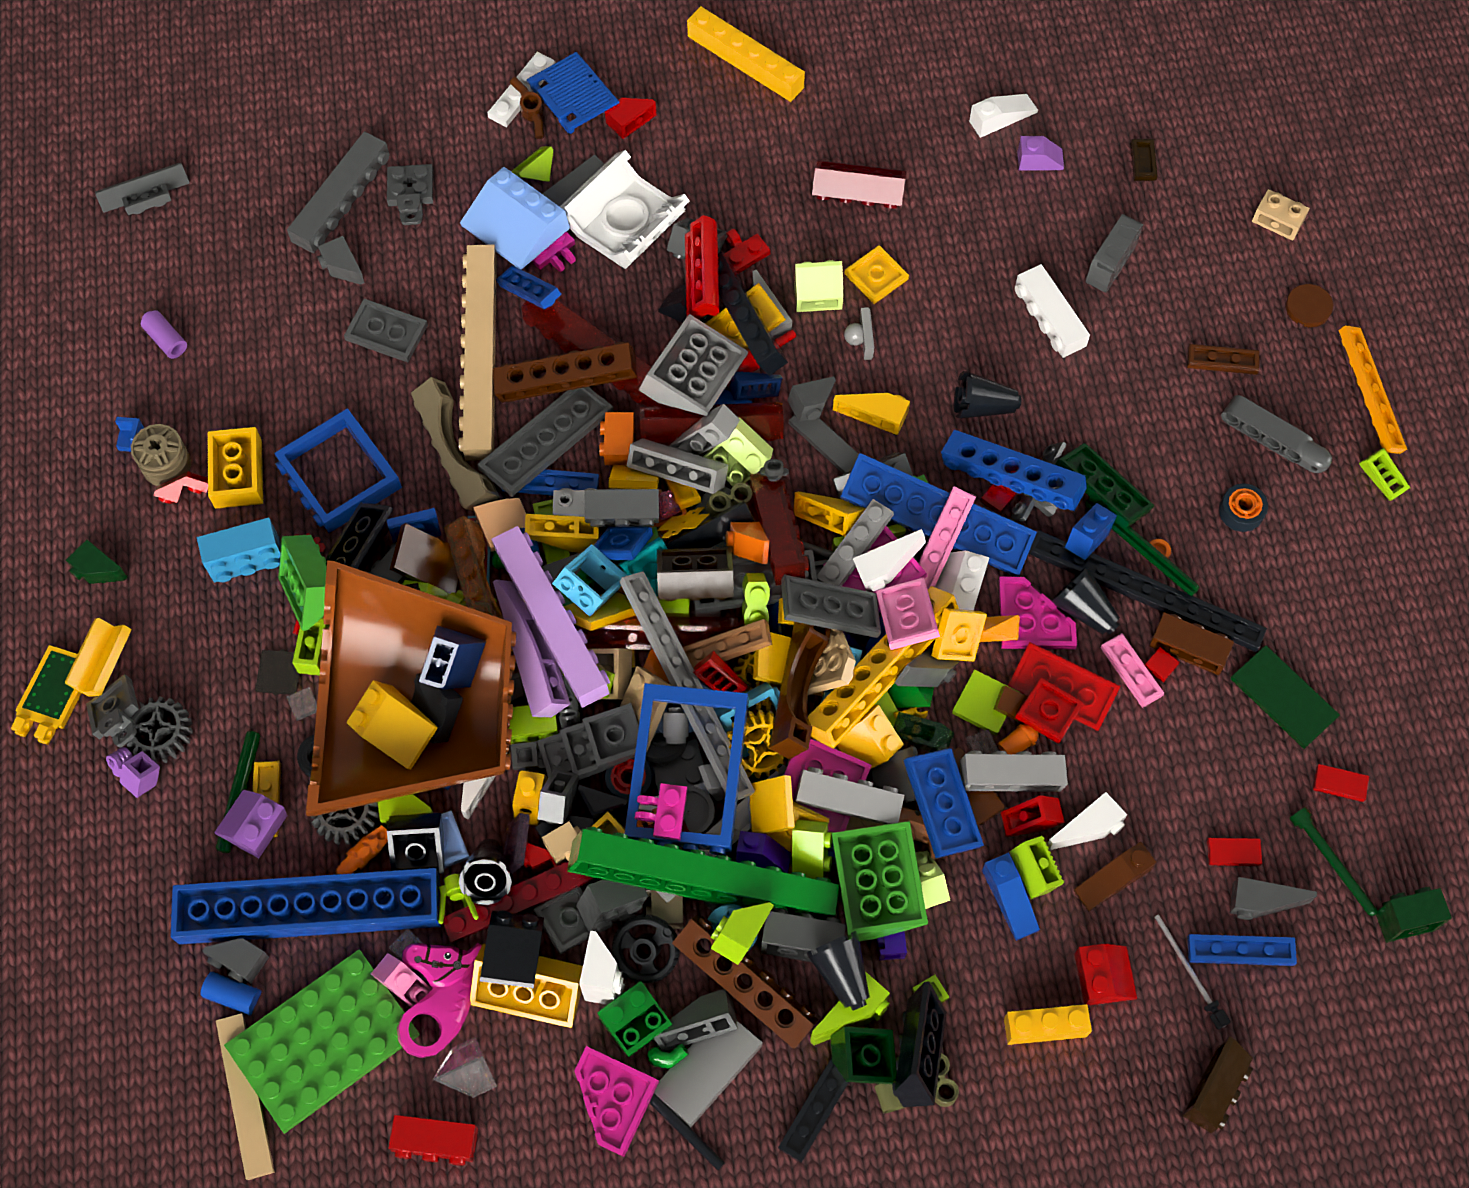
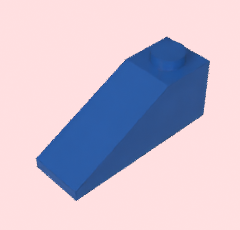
[982,853,1040,941]

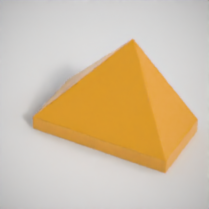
[980,615,1020,642]

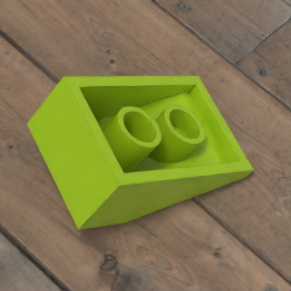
[810,972,890,1045]

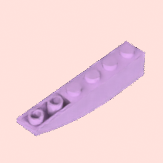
[493,580,570,718]

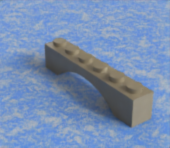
[411,377,500,511]

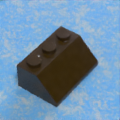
[657,547,734,601]
[1182,1036,1253,1133]

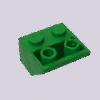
[597,981,672,1057]

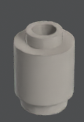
[663,707,689,744]

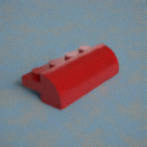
[685,215,719,320]

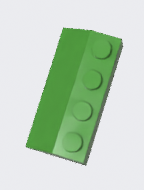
[278,535,327,631]

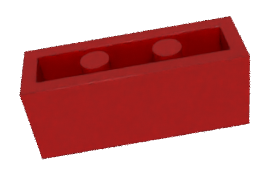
[388,1115,478,1166]

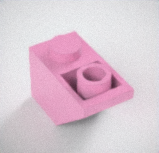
[371,953,432,1007]

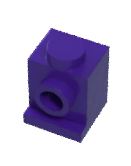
[877,931,907,961]

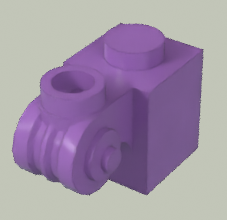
[106,747,160,798]

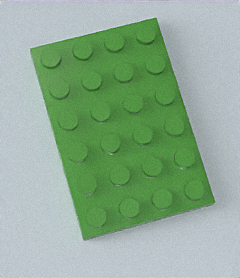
[224,949,420,1134]

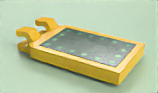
[11,645,82,745]

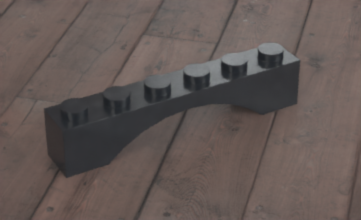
[718,251,788,376]

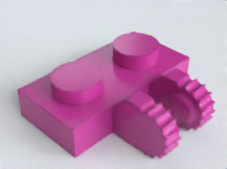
[532,231,576,272]
[635,783,688,841]

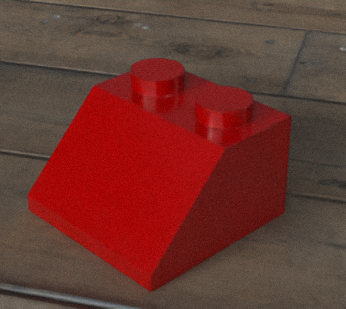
[1074,944,1137,1006]

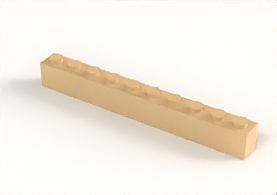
[459,245,497,461]

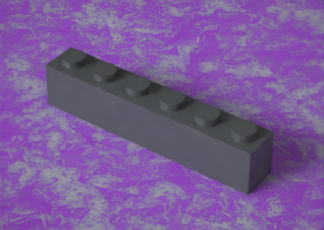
[287,131,390,254]

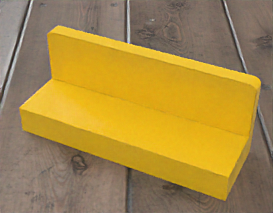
[65,618,132,697]

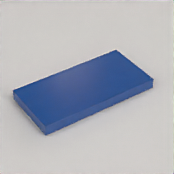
[903,748,984,859]

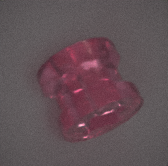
[659,491,680,520]

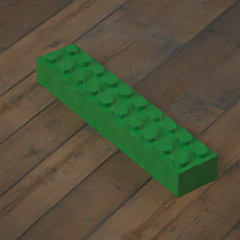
[567,827,839,920]

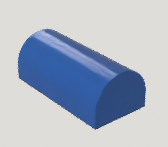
[201,972,262,1016]

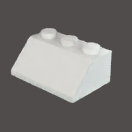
[935,551,989,611]
[579,931,625,1005]

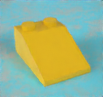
[346,680,438,770]

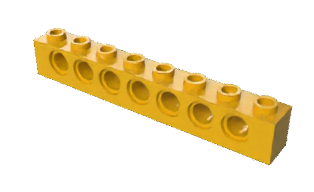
[808,586,959,749]

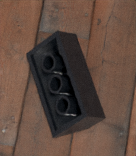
[326,502,393,571]
[892,981,947,1107]

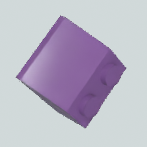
[214,789,288,859]

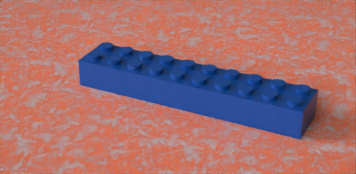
[171,868,441,944]

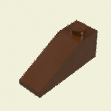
[1073,842,1157,912]

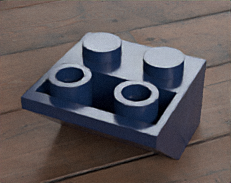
[419,625,486,690]

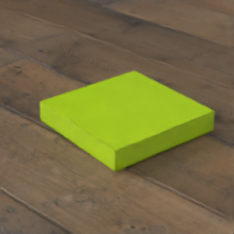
[952,669,1019,736]

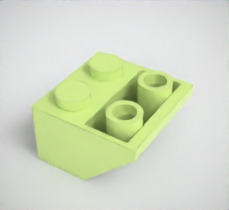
[794,260,843,312]
[703,417,773,486]
[916,850,950,909]

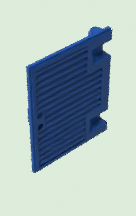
[527,52,620,134]

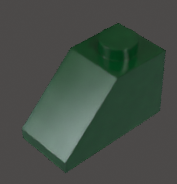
[66,540,128,584]

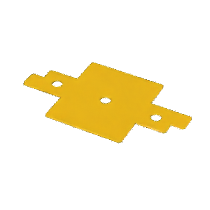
[658,507,709,538]

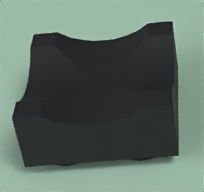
[411,673,463,744]

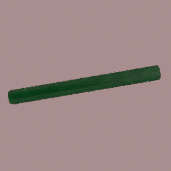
[1085,497,1199,596]

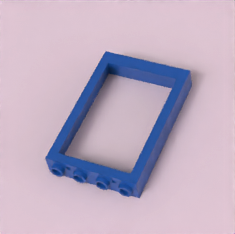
[624,683,749,855]

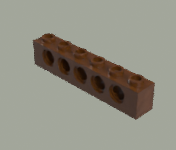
[493,342,637,403]
[672,915,818,1049]

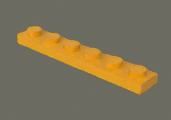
[1338,325,1407,454]

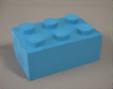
[196,517,281,583]

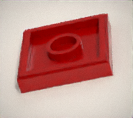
[1015,677,1084,744]

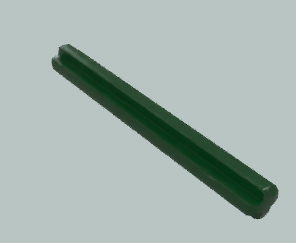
[216,731,260,853]

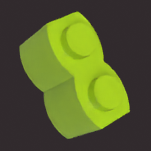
[742,573,770,625]

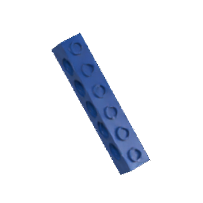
[941,430,1087,511]

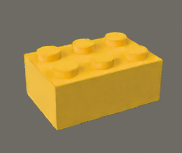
[208,427,263,509]

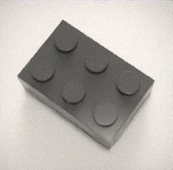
[761,908,846,962]

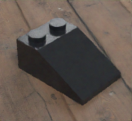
[480,910,544,989]

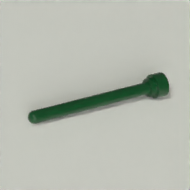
[1289,807,1377,916]

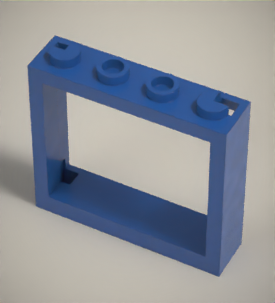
[274,408,402,533]

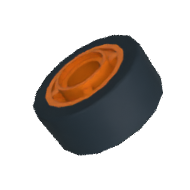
[1219,483,1268,532]

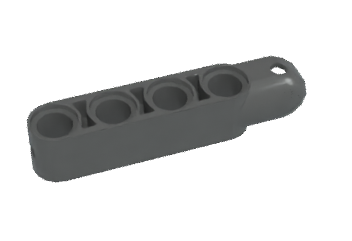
[1221,395,1332,473]

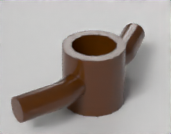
[510,77,544,139]

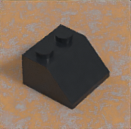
[387,813,444,874]

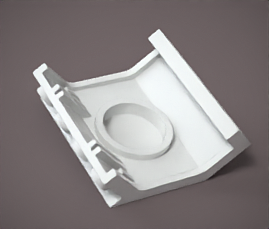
[560,150,689,269]

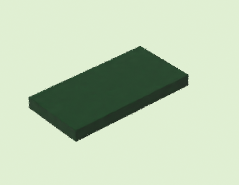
[1055,443,1155,529]
[1230,646,1340,749]

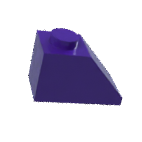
[736,831,791,873]

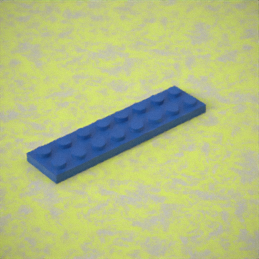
[840,453,1037,577]

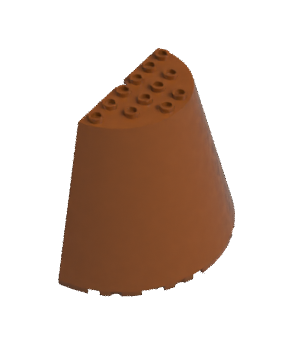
[306,560,516,816]

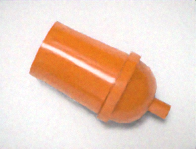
[997,724,1039,754]

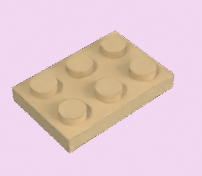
[620,666,672,751]

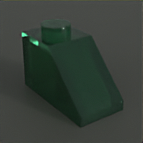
[893,712,954,752]

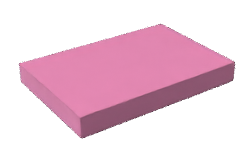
[876,577,940,650]

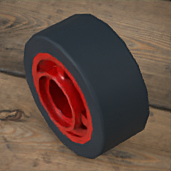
[605,757,656,802]

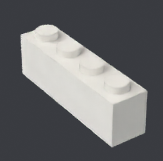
[1015,264,1090,358]

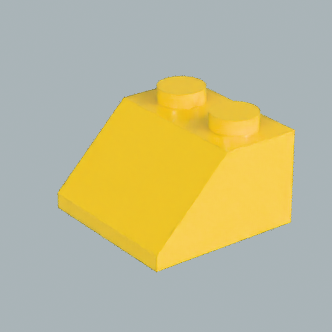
[835,705,904,769]

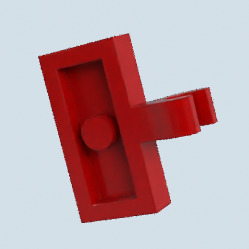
[724,228,771,274]

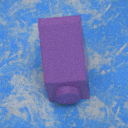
[1017,136,1064,171]

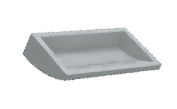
[654,1021,763,1128]

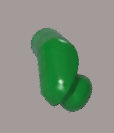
[648,1044,689,1069]

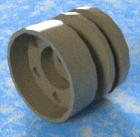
[131,424,191,486]

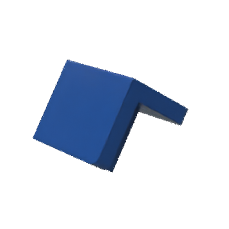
[115,417,144,452]

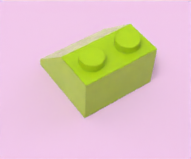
[711,902,774,965]

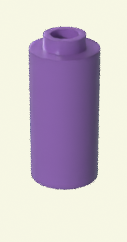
[140,311,187,359]

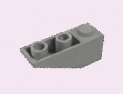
[669,404,740,455]

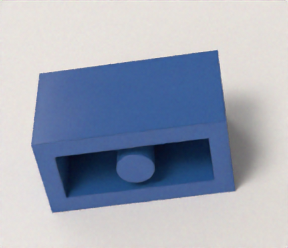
[1065,503,1117,560]

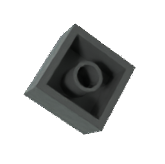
[576,880,648,933]

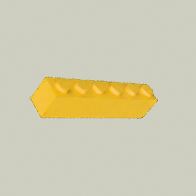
[687,6,805,102]

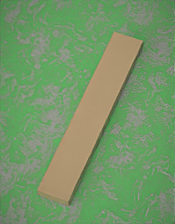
[216,1013,275,1180]

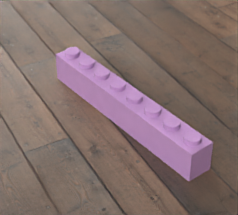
[491,526,610,708]

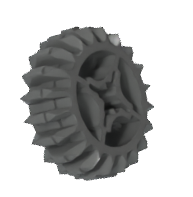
[123,696,193,764]
[310,802,379,845]

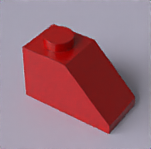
[605,98,657,139]
[1001,795,1065,837]

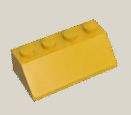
[470,944,583,1028]

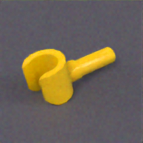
[894,707,928,719]

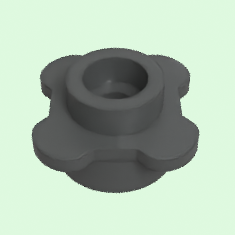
[760,459,789,481]

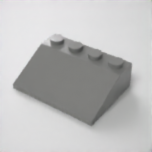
[639,314,749,416]

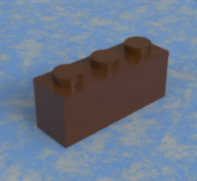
[1149,612,1234,675]

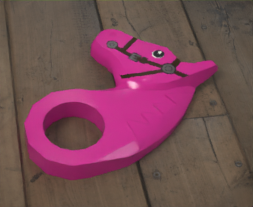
[397,943,482,1058]

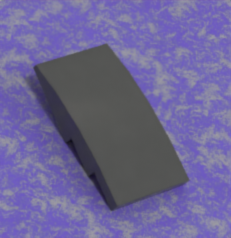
[537,703,639,781]

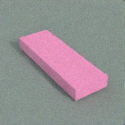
[1100,633,1164,708]

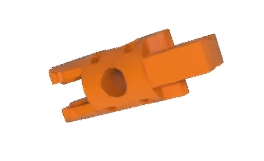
[335,825,388,875]

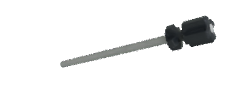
[1155,914,1231,1030]

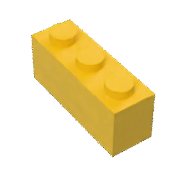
[1004,1004,1092,1045]

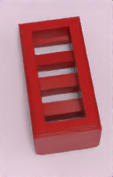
[693,651,748,693]

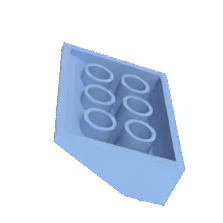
[460,167,570,270]

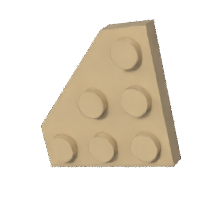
[807,629,856,696]

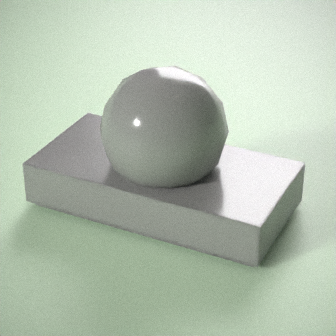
[844,307,874,360]

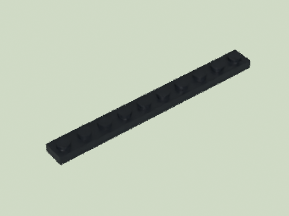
[1028,530,1267,652]

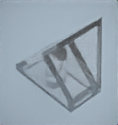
[433,1037,497,1098]

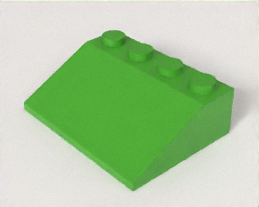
[832,821,928,941]

